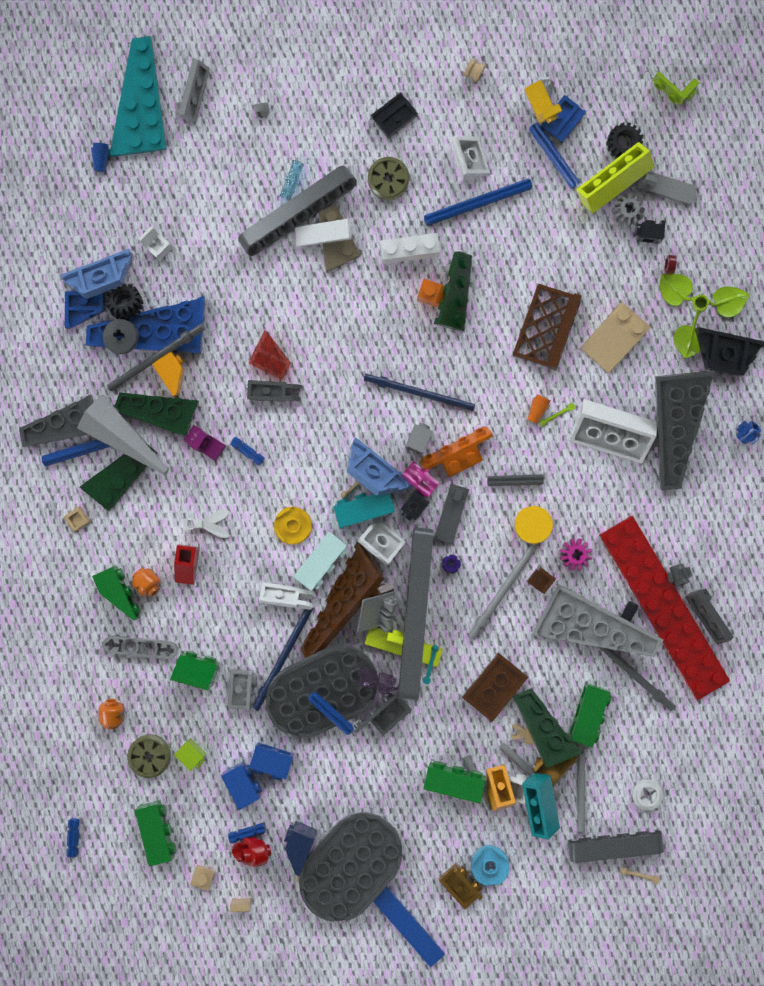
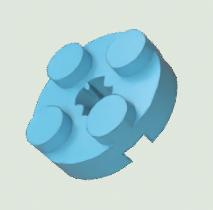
[471,845,509,886]

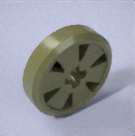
[368,157,409,201]
[127,734,171,778]

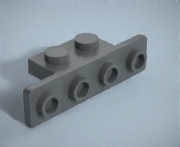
[353,686,412,736]

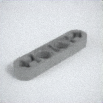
[102,635,178,659]

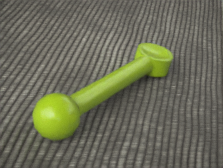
[539,403,575,426]

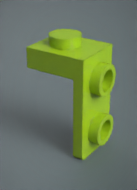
[652,71,700,106]

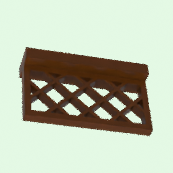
[512,284,582,371]

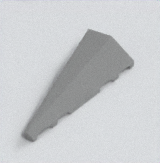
[77,395,170,475]

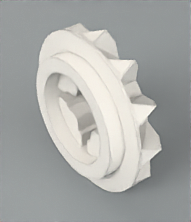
[632,779,663,810]

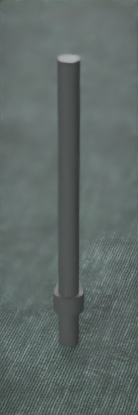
[107,324,205,391]
[598,647,676,711]

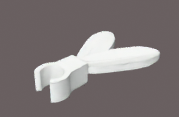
[187,509,229,538]

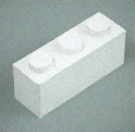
[380,233,440,264]

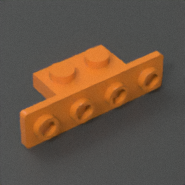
[419,426,493,478]

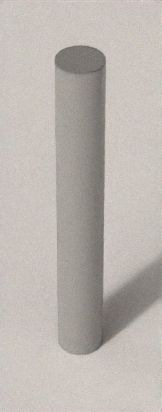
[462,755,492,811]

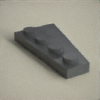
[19,394,94,447]

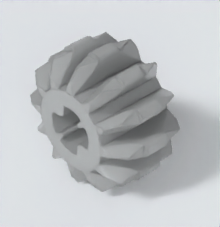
[611,193,645,227]

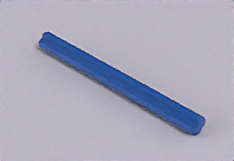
[424,179,532,226]

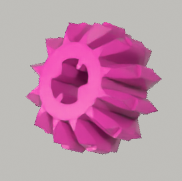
[559,538,592,571]

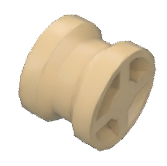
[464,58,486,83]

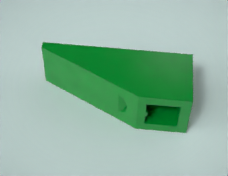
[92,566,141,621]

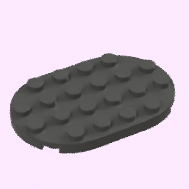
[266,646,379,737]
[299,812,402,922]

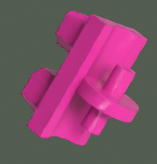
[401,461,440,498]

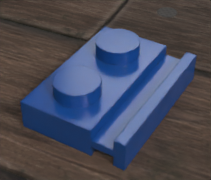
[541,95,586,143]

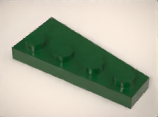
[434,251,472,331]
[114,392,199,437]
[80,444,158,511]
[513,688,582,769]

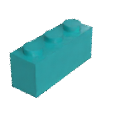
[333,493,395,528]
[522,773,560,840]

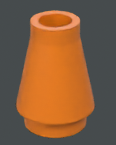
[527,394,551,424]

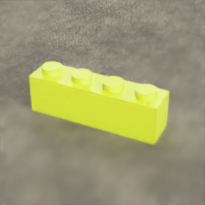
[576,142,655,214]

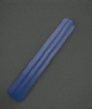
[529,123,580,189]
[41,439,111,466]

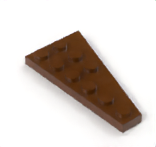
[300,542,384,658]

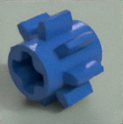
[736,421,761,445]

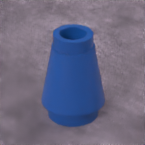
[91,143,110,172]

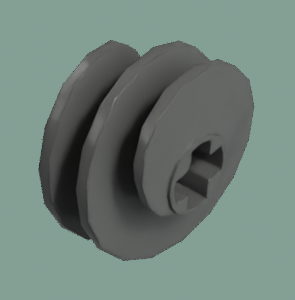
[103,319,139,354]

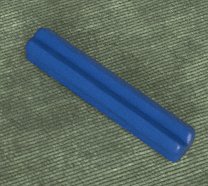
[308,692,354,735]

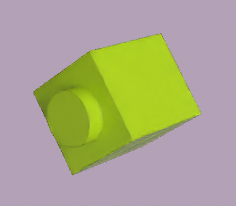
[174,738,207,771]

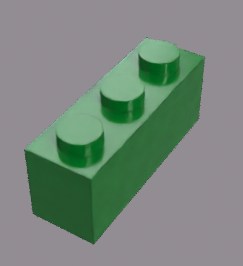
[569,682,611,748]
[424,761,486,804]
[135,800,176,867]

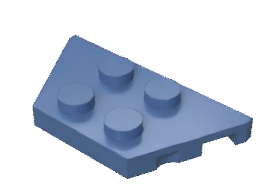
[61,249,132,299]
[346,438,411,496]

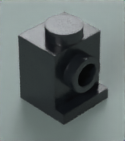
[634,220,666,244]
[401,491,430,521]

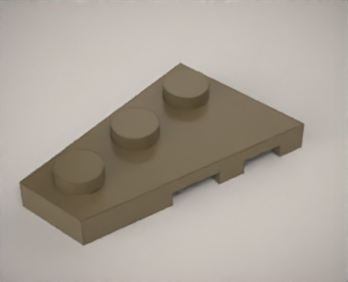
[319,204,361,273]

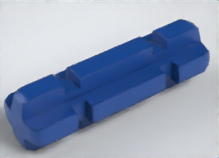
[230,437,265,466]
[66,818,80,858]
[228,823,266,844]

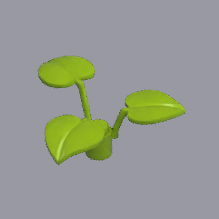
[660,274,750,358]

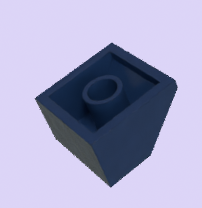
[284,821,317,876]

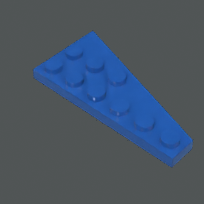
[85,296,205,354]

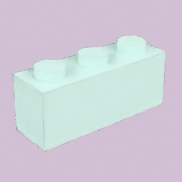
[293,531,348,591]

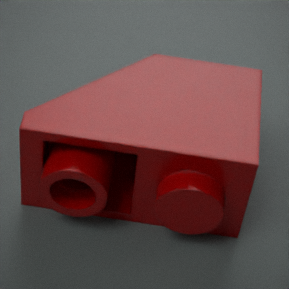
[174,544,200,585]

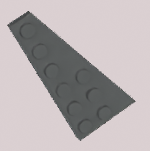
[655,370,716,491]

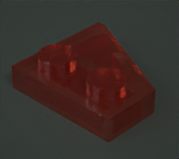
[248,330,291,380]

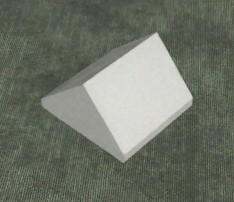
[451,136,490,182]
[357,518,406,565]

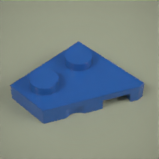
[65,291,105,329]

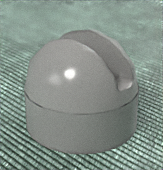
[253,103,269,118]

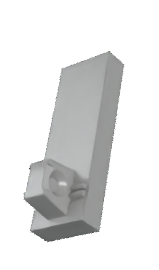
[175,59,210,123]
[636,171,697,206]

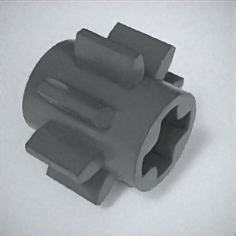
[667,564,693,587]

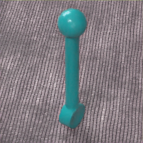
[423,645,439,684]

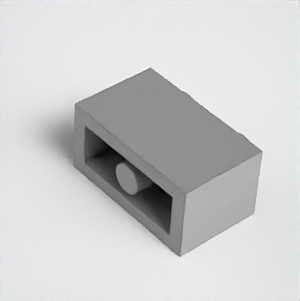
[405,422,433,455]

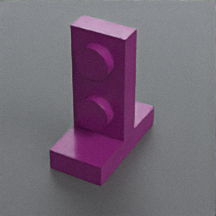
[183,425,226,461]

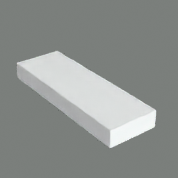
[295,219,352,247]

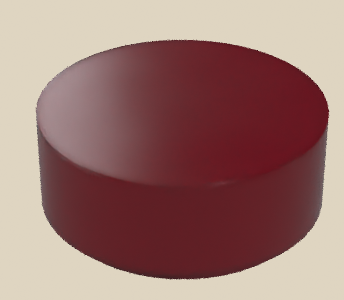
[664,255,677,275]

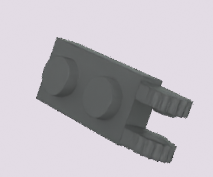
[247,380,302,402]

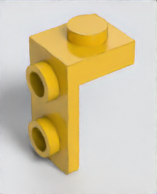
[524,80,562,124]

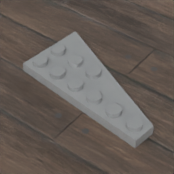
[531,584,663,657]

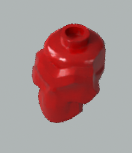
[231,837,271,868]

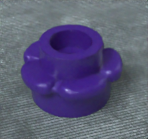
[442,555,461,573]

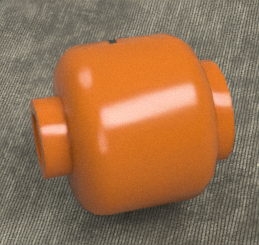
[132,568,161,597]
[98,699,124,729]

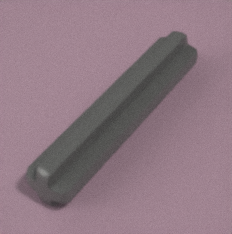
[487,474,544,486]

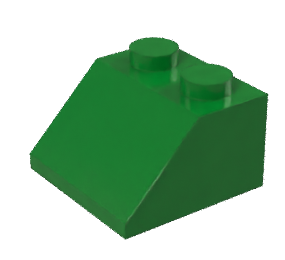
[170,651,220,690]

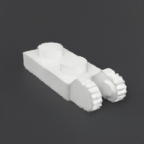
[259,582,315,610]

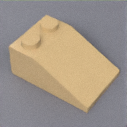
[580,302,651,373]

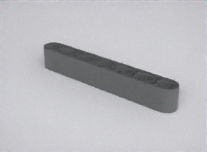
[238,166,357,256]

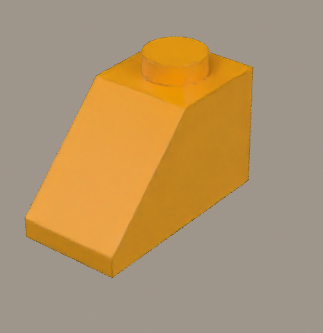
[152,352,185,398]
[486,765,516,811]

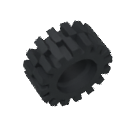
[606,122,643,159]
[105,283,144,321]

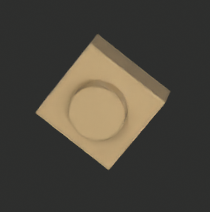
[190,865,215,891]

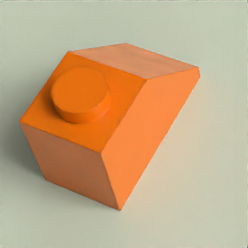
[417,279,445,308]

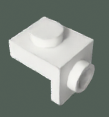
[139,226,173,261]
[509,773,528,805]

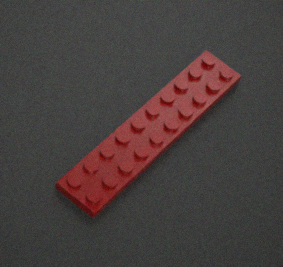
[599,516,730,701]

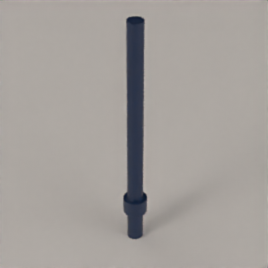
[363,373,475,411]
[252,608,314,711]

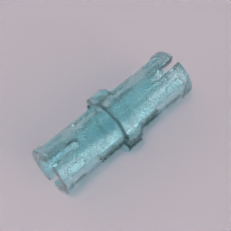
[279,160,304,200]

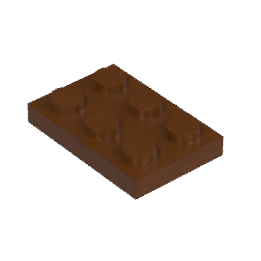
[462,652,529,722]

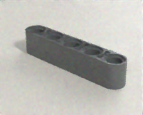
[568,830,664,863]

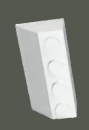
[569,399,657,464]

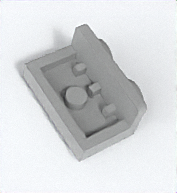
[228,669,257,711]

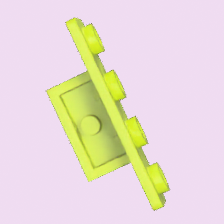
[365,628,443,667]

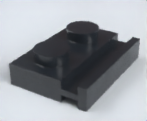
[371,92,418,139]

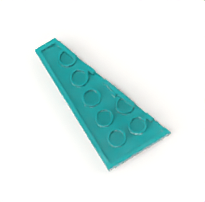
[109,36,167,157]

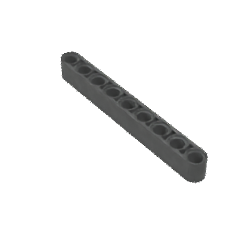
[398,527,433,701]

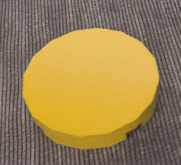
[514,506,553,544]
[274,507,312,544]

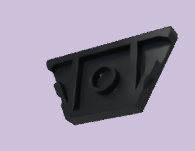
[695,327,764,376]

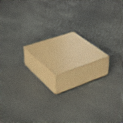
[64,506,91,533]
[230,898,252,912]

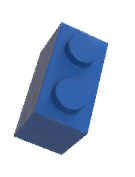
[249,742,294,780]
[221,761,262,810]

